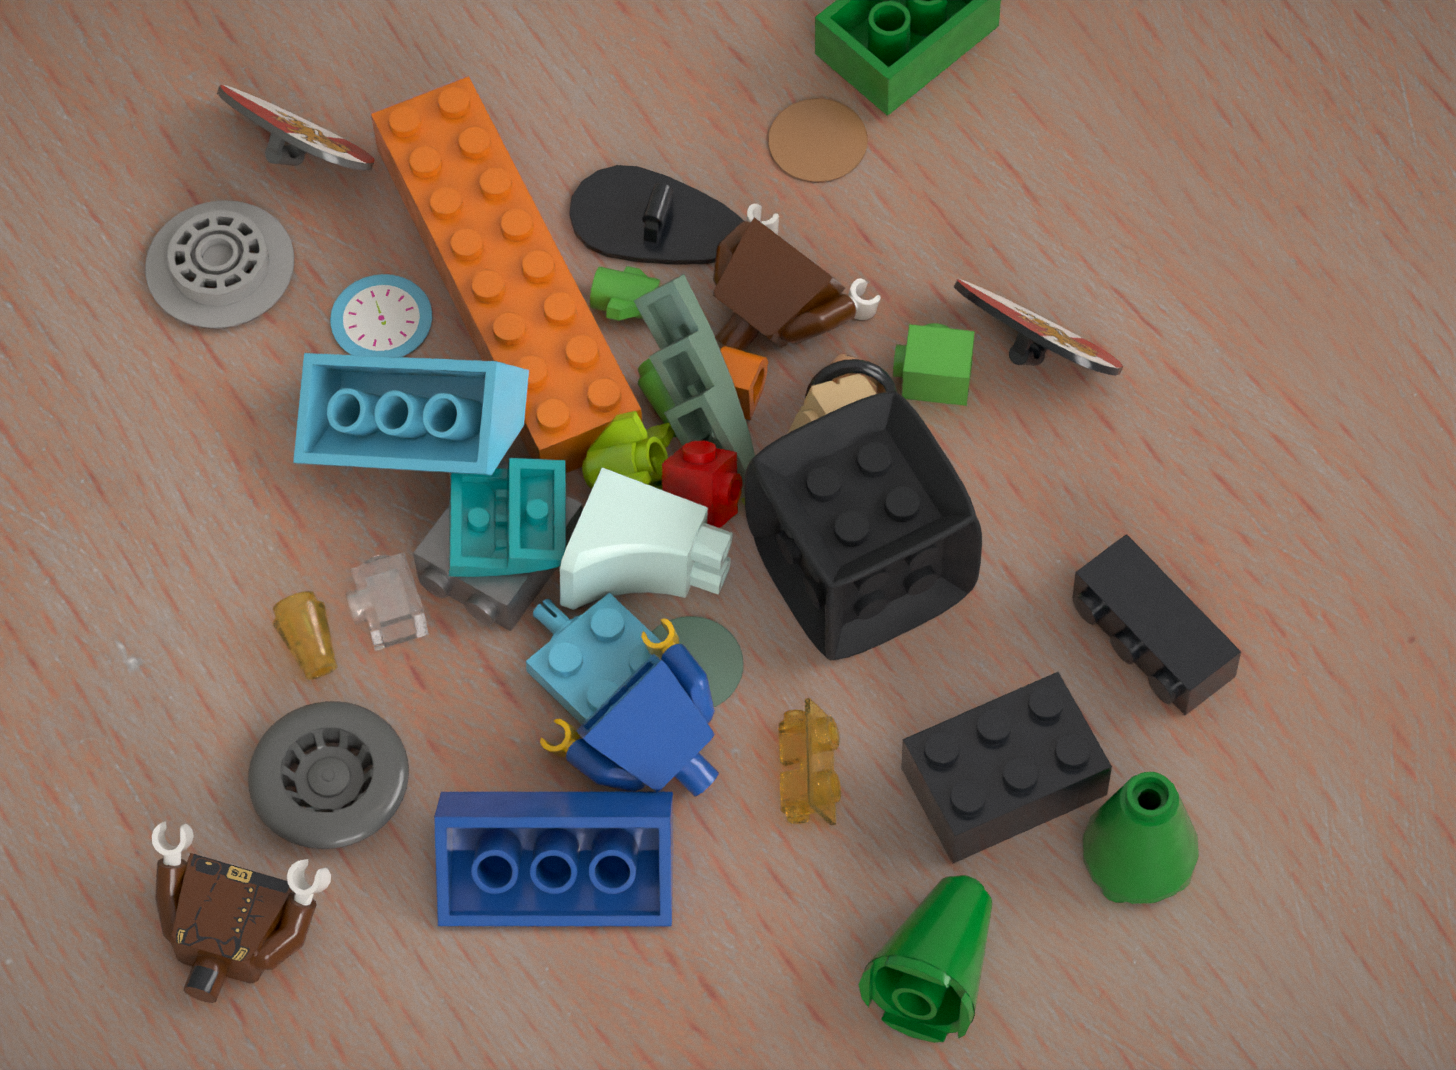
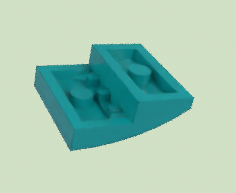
[449,458,566,577]

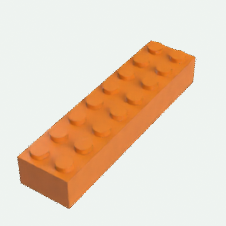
[371,76,642,474]

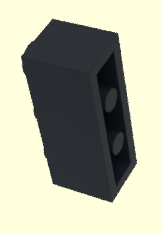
[1072,534,1241,715]

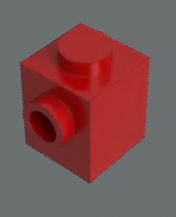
[662,441,743,528]

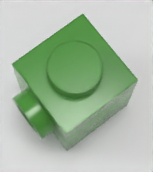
[893,323,975,406]

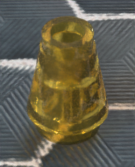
[272,591,338,679]

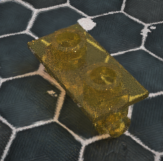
[778,698,841,825]

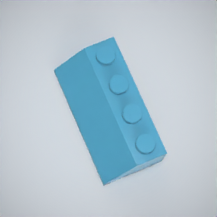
[293,353,529,475]

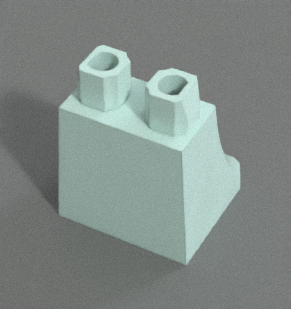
[560,468,733,610]

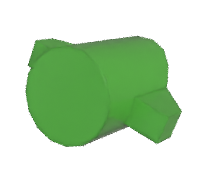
[590,266,660,321]

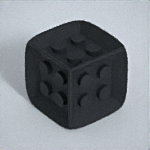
[744,391,982,660]

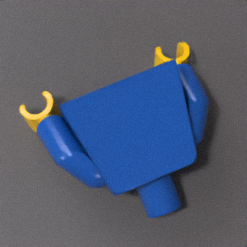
[540,618,719,797]

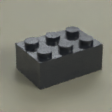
[901,672,1112,864]

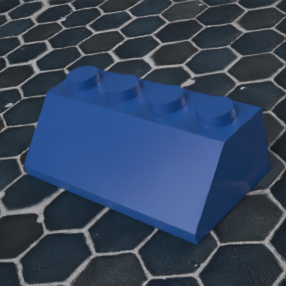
[434,792,674,926]

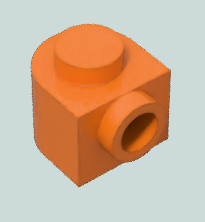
[720,346,768,420]

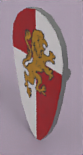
[217,85,374,171]

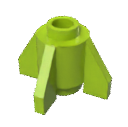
[582,411,675,490]

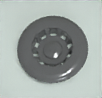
[248,701,409,849]

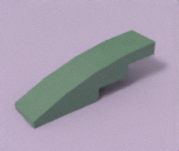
[634,274,755,499]

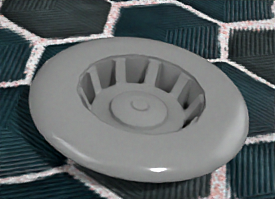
[145,200,294,329]

